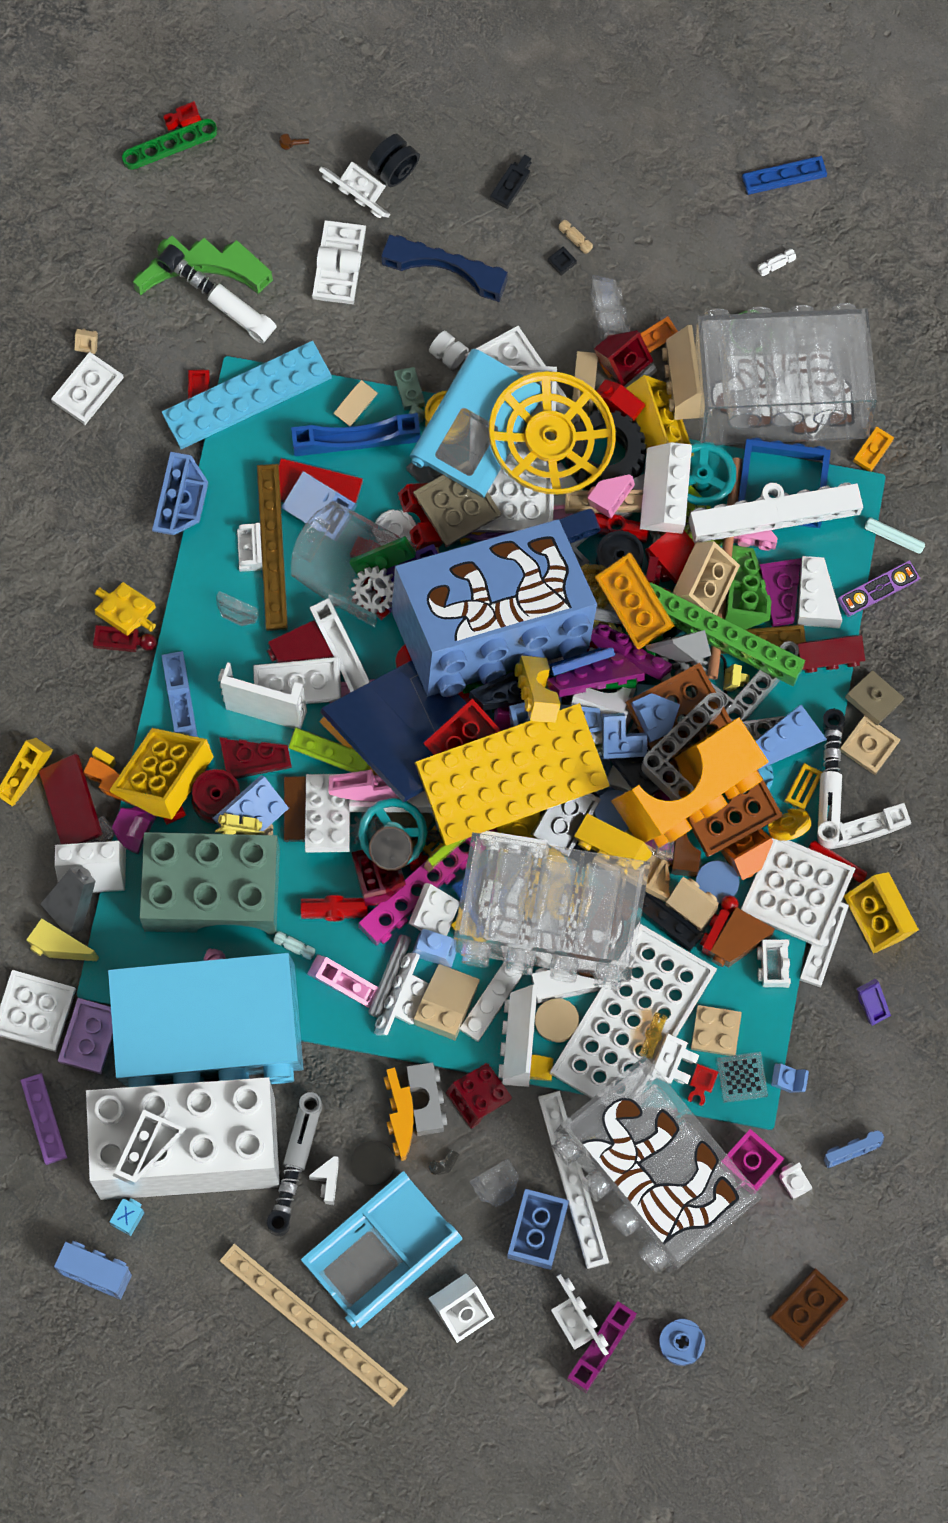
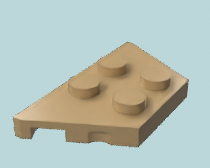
[592,844,670,902]

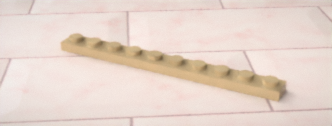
[220,1244,408,1407]

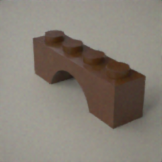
[668,833,701,877]

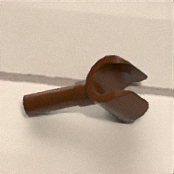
[279,134,309,150]

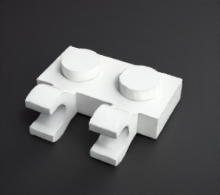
[649,1034,699,1085]

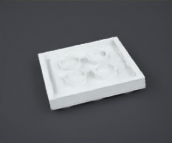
[0,970,76,1052]

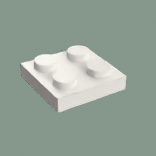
[409,883,460,936]

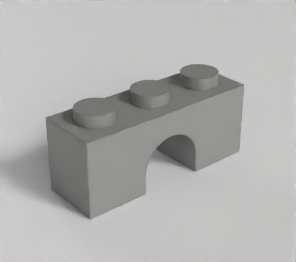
[407,1063,447,1136]

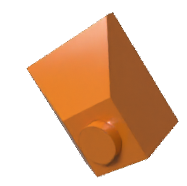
[720,829,773,880]

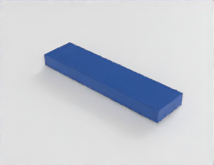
[742,156,827,195]

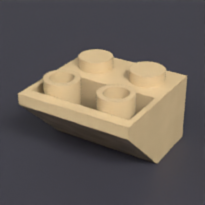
[666,877,719,932]

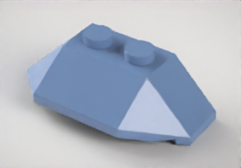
[152,452,209,535]

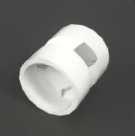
[429,331,469,370]

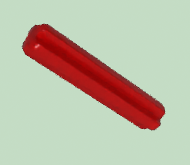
[808,841,867,883]

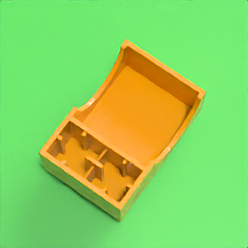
[611,717,769,848]

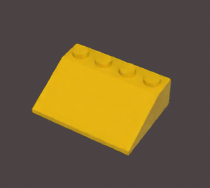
[110,728,214,819]

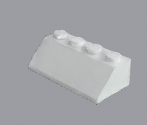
[640,442,692,534]

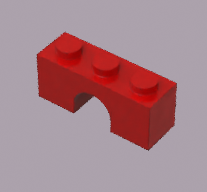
[398,483,443,551]

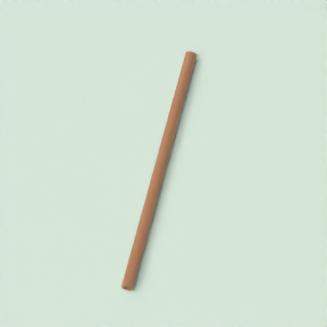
[707,458,743,679]

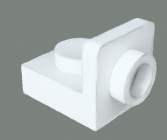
[779,1162,812,1200]

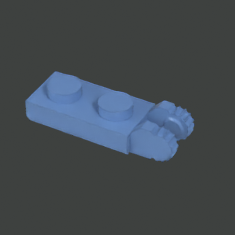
[824,1130,884,1168]

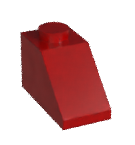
[596,379,645,421]

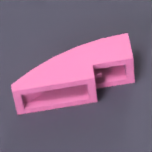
[329,770,399,802]

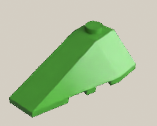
[725,545,771,630]

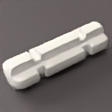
[757,249,796,276]

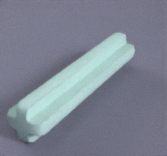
[865,518,925,554]

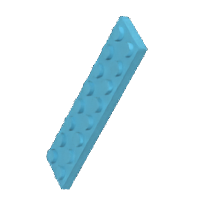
[162,341,332,449]

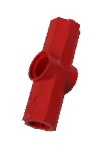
[595,513,649,543]
[301,895,368,921]

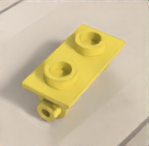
[215,813,265,835]

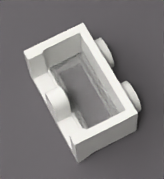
[757,940,791,988]

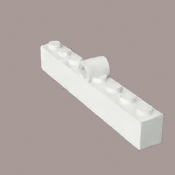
[688,483,863,543]

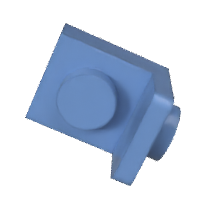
[771,1064,809,1093]

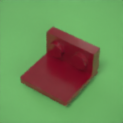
[446,1063,512,1129]

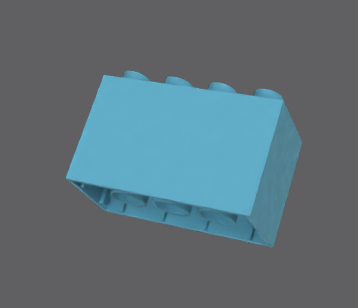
[108,953,304,1087]

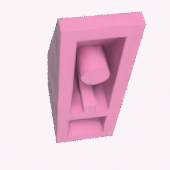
[307,955,378,1008]

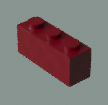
[796,634,865,673]

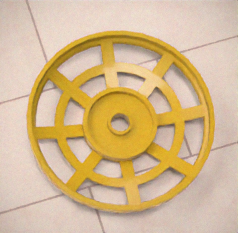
[489,371,616,495]

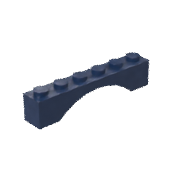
[381,235,508,302]

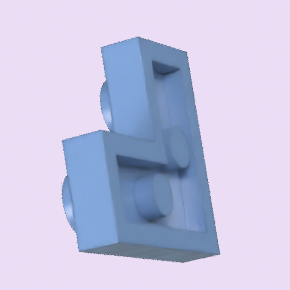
[602,713,647,759]

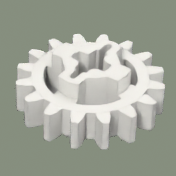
[351,566,394,614]

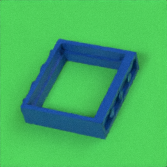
[738,438,831,528]

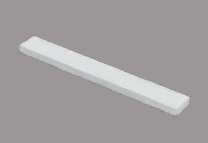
[538,1091,609,1269]

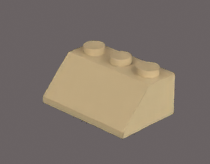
[672,541,740,615]

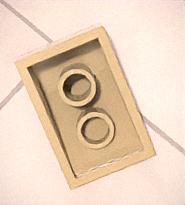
[414,964,480,1041]

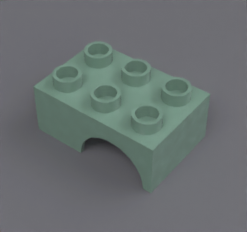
[140,832,280,934]

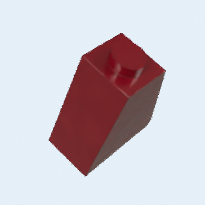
[267,620,334,663]

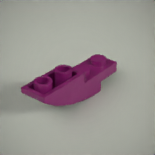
[591,623,672,680]

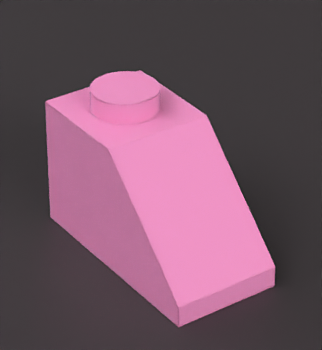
[587,475,635,518]

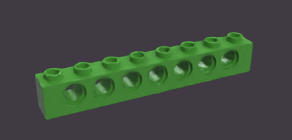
[650,583,806,686]

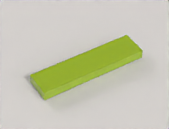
[288,728,370,773]

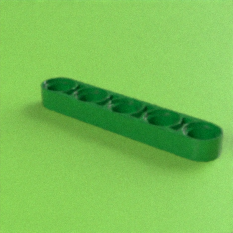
[122,119,217,170]

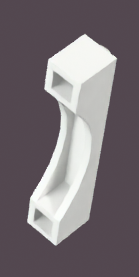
[310,598,370,692]

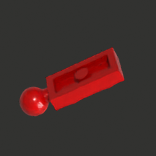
[700,895,738,956]

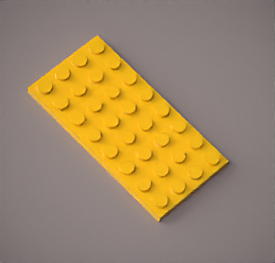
[415,703,610,846]

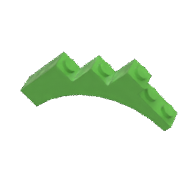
[133,235,273,295]

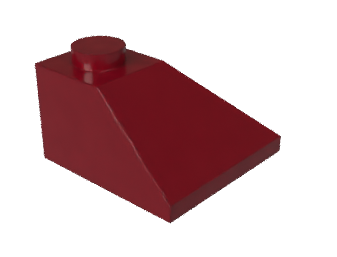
[594,330,653,386]

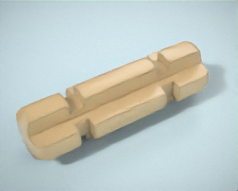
[559,220,593,254]

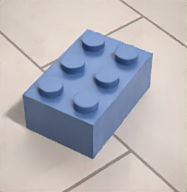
[508,1189,569,1270]
[54,1241,132,1300]

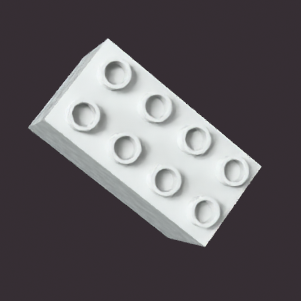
[86,1077,280,1200]

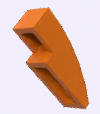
[83,757,135,806]

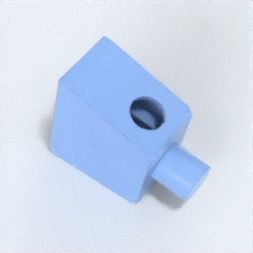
[412,929,458,968]

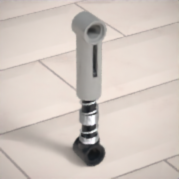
[267,1092,322,1237]

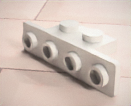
[319,162,391,218]
[374,953,429,1035]
[551,1274,609,1356]

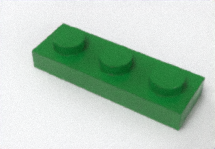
[349,536,416,578]

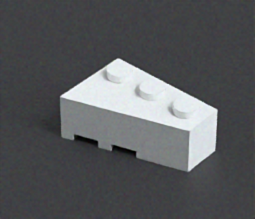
[797,556,842,628]
[113,1109,185,1186]

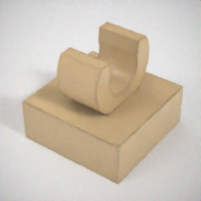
[75,329,98,354]

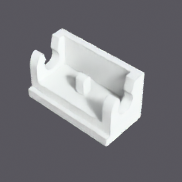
[237,523,263,572]

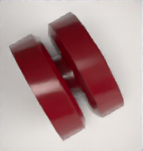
[192,769,240,824]

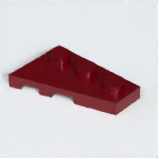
[220,737,292,779]

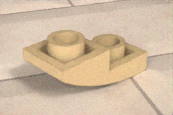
[334,380,378,426]

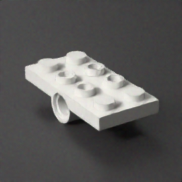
[312,220,366,305]
[305,774,350,852]

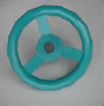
[687,443,736,506]
[358,798,428,865]

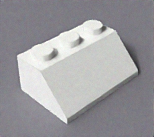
[55,841,126,892]

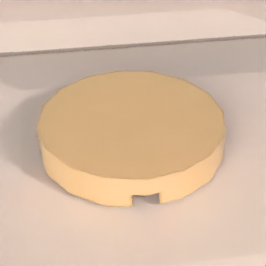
[535,998,579,1043]

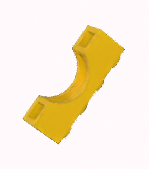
[515,655,561,723]

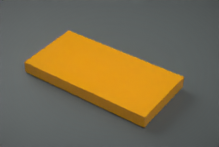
[594,553,674,649]

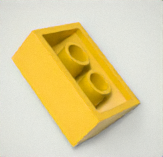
[574,813,652,870]
[844,872,919,953]

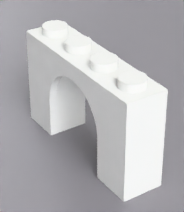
[570,647,638,717]

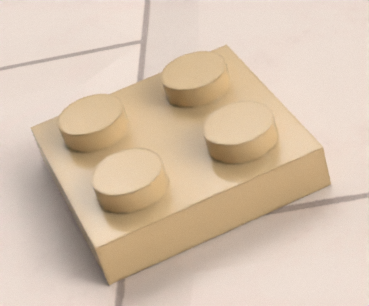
[840,716,901,775]
[691,1005,742,1057]

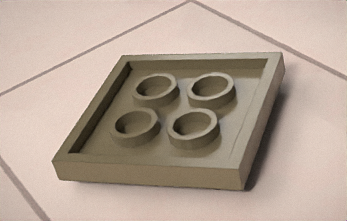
[413,461,501,548]

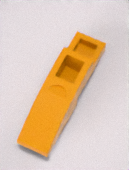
[383,1067,414,1161]

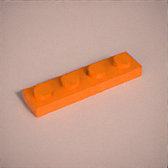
[598,316,678,378]

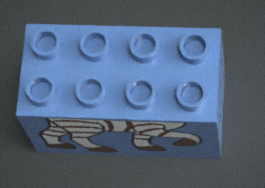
[391,519,597,697]

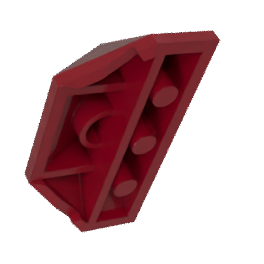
[351,849,406,906]

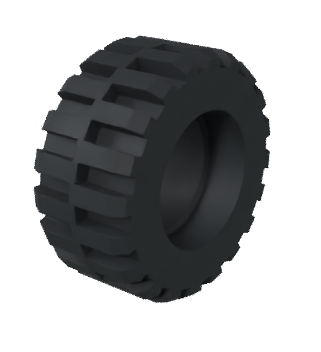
[565,410,646,491]

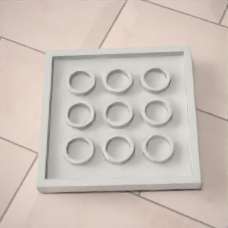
[741,838,855,948]

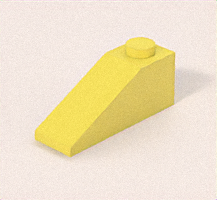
[27,919,99,961]

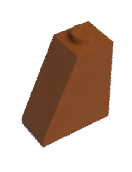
[709,907,775,968]

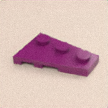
[760,558,802,627]

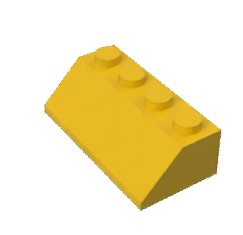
[626,375,694,457]

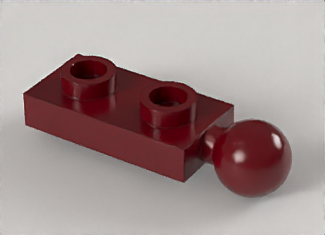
[93,625,156,652]

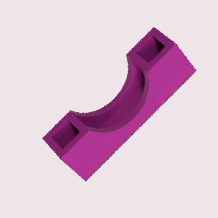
[567,1301,637,1393]

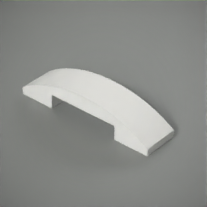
[823,803,911,849]

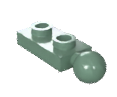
[394,367,425,423]

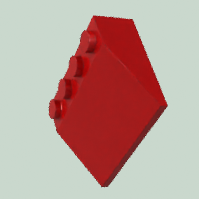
[423,699,501,755]

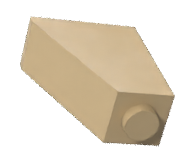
[573,351,598,416]

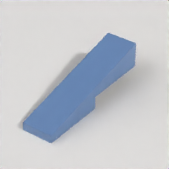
[162,651,198,737]

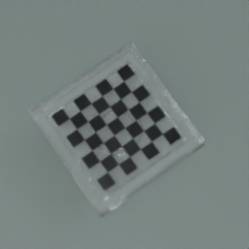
[716,1052,768,1103]

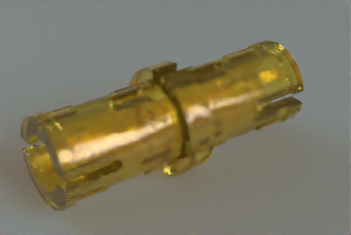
[639,1012,668,1059]

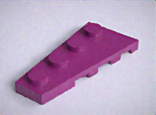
[547,652,645,697]

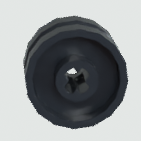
[367,134,420,188]
[596,530,644,573]

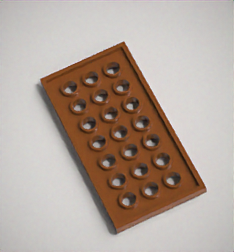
[625,663,783,857]

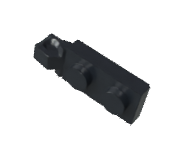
[490,154,532,209]

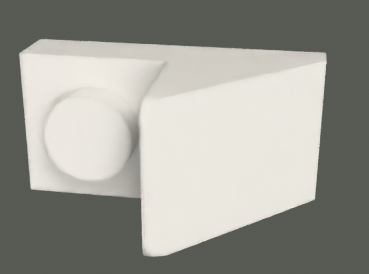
[309,1156,339,1205]

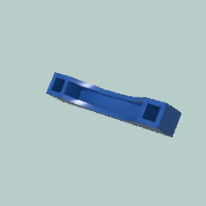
[291,413,420,456]

